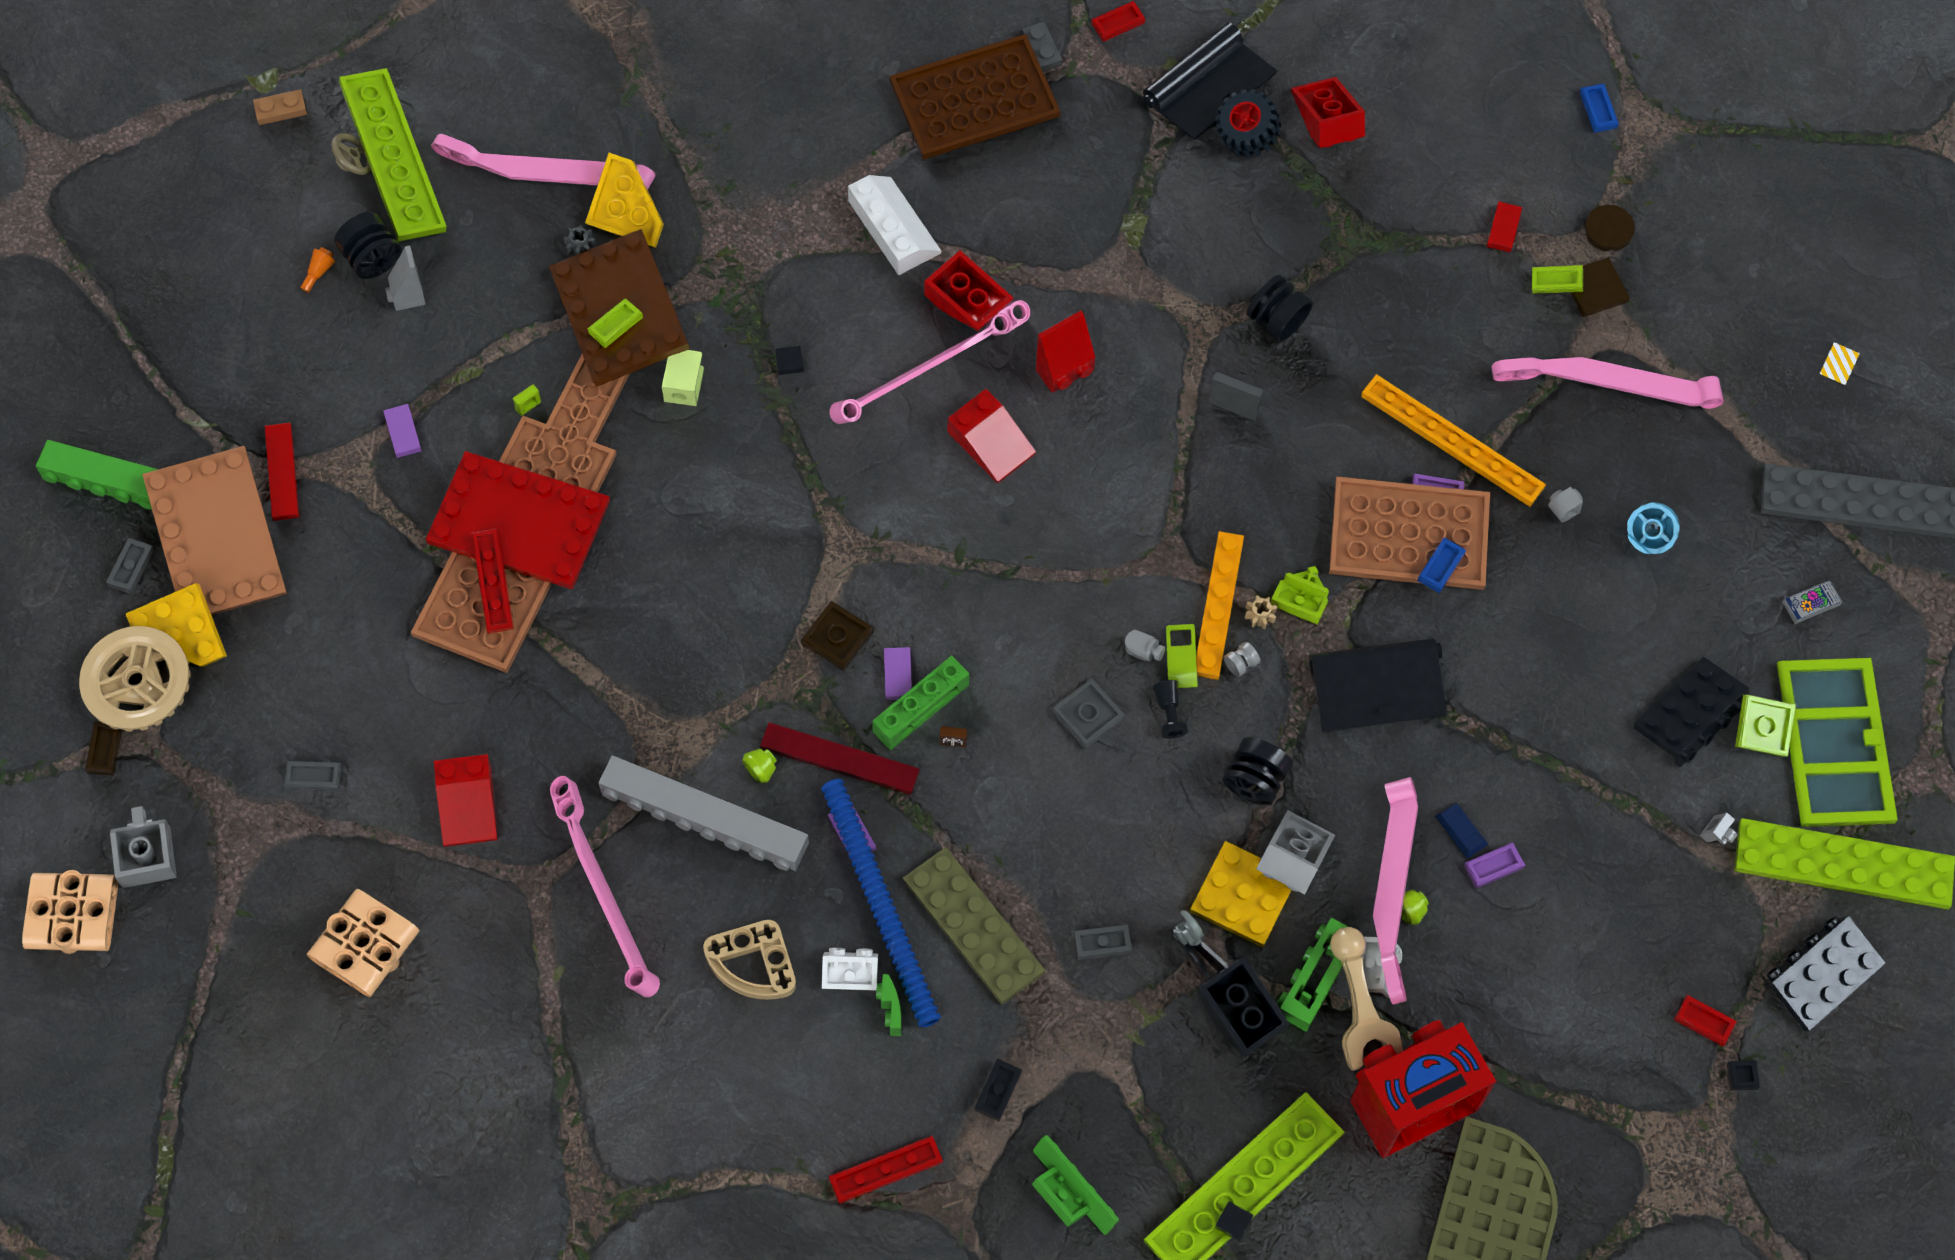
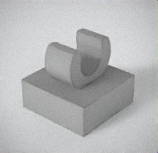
[1699,813,1737,845]

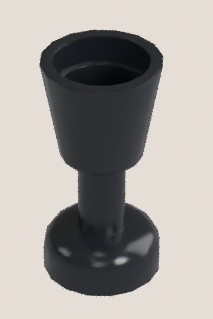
[1153,680,1188,739]

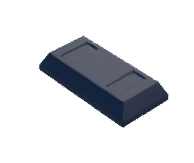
[1435,802,1489,859]

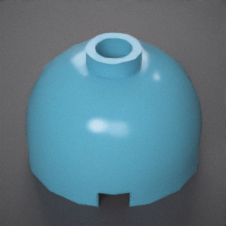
[1627,502,1680,554]

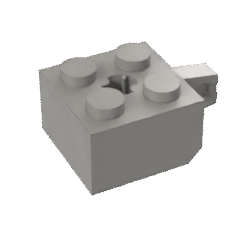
[110,806,177,888]

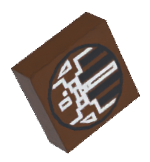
[940,726,967,748]

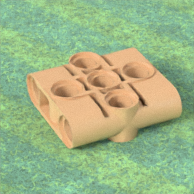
[22,870,118,954]
[306,889,420,997]

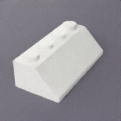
[848,175,941,275]

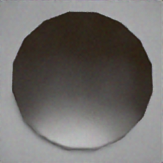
[1585,204,1635,251]

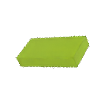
[1532,265,1583,294]
[587,298,643,348]

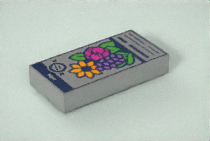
[1782,580,1842,624]

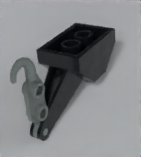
[1170,910,1290,1056]

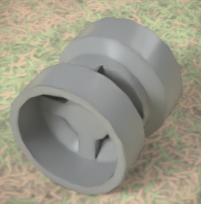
[1224,642,1260,677]

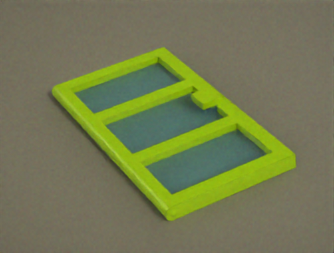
[1777,658,1898,827]

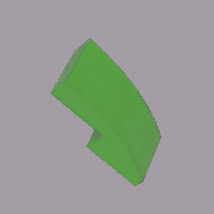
[876,974,901,1036]

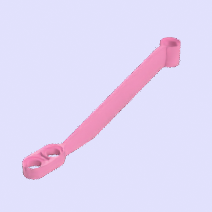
[431,134,655,190]
[830,300,1030,424]
[1491,357,1724,409]
[550,776,660,997]
[1373,777,1418,1005]

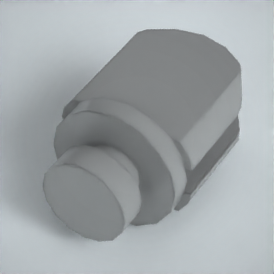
[1125,630,1165,661]

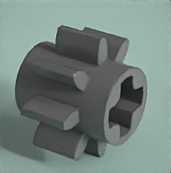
[564,225,596,255]

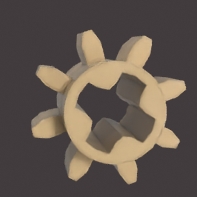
[1244,595,1277,629]

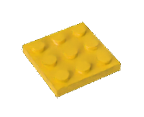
[1190,841,1292,948]

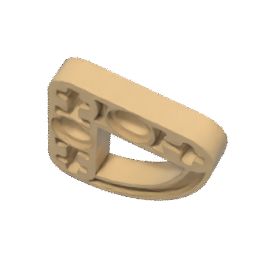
[703,920,796,1000]

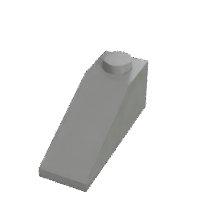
[385,246,426,311]

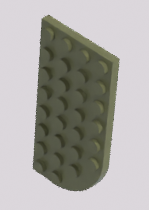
[1426,1117,1558,1260]

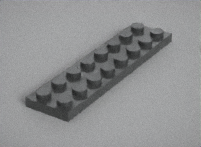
[1761,464,1955,539]

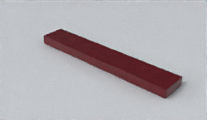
[760,722,920,795]

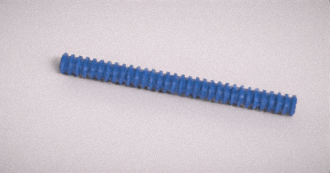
[821,779,941,1027]

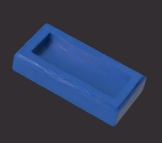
[1580,83,1619,133]
[1417,538,1466,593]

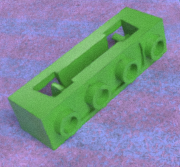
[872,656,969,751]
[1277,918,1348,1032]

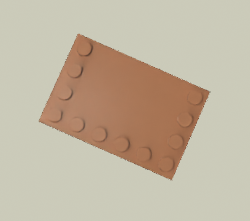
[142,446,287,615]
[1329,477,1490,590]

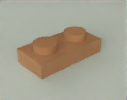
[253,89,307,125]

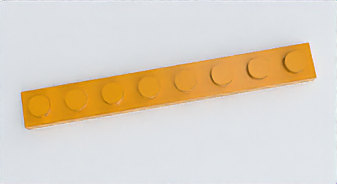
[1361,374,1546,507]

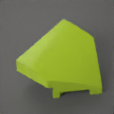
[1270,566,1329,625]

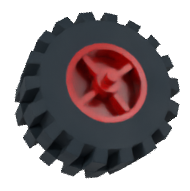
[1216,89,1282,157]

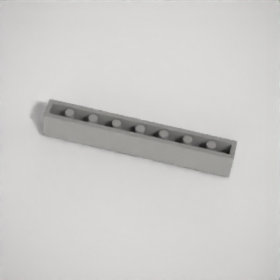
[598,755,809,871]

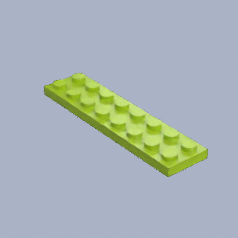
[339,68,447,242]
[1734,818,1955,910]
[1144,1092,1345,1260]

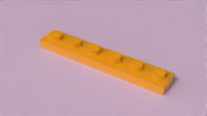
[1196,531,1244,680]

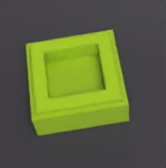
[513,384,541,416]

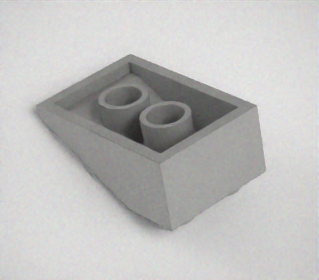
[1256,810,1335,895]

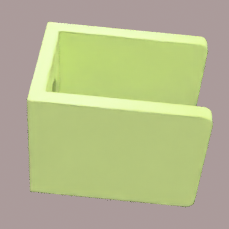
[662,350,704,406]

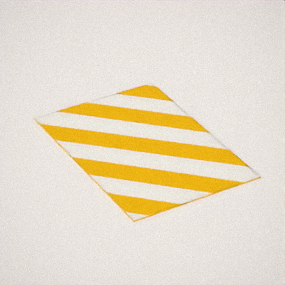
[1820,342,1860,385]

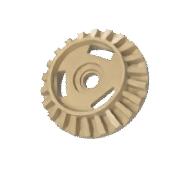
[79,626,191,732]

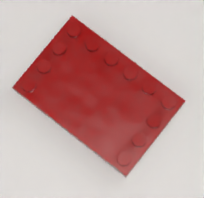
[426,451,610,590]

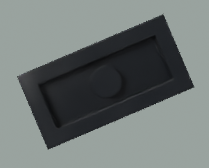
[974,1059,1022,1122]

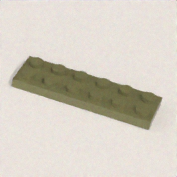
[903,847,1045,1005]

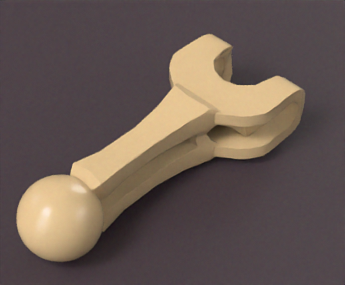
[1330,927,1403,1071]

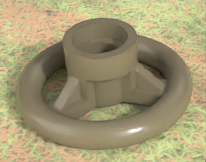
[331,133,372,175]

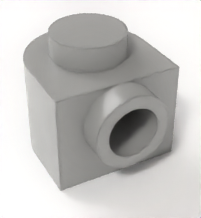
[1548,487,1583,522]

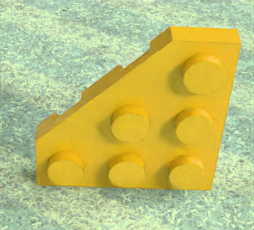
[585,153,664,248]
[126,583,227,667]

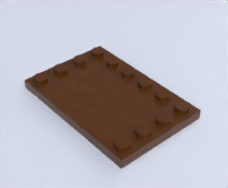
[890,34,1061,160]
[549,229,690,387]

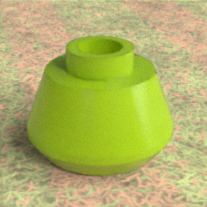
[742,749,777,783]
[1401,890,1429,925]

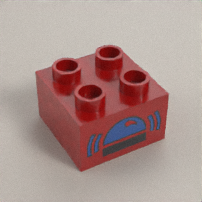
[1350,1020,1496,1159]

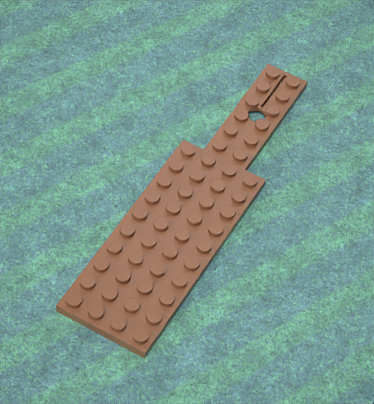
[411,354,630,673]

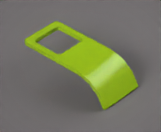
[1166,624,1198,688]

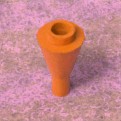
[300,247,336,293]

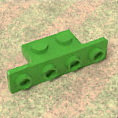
[1032,1135,1119,1235]

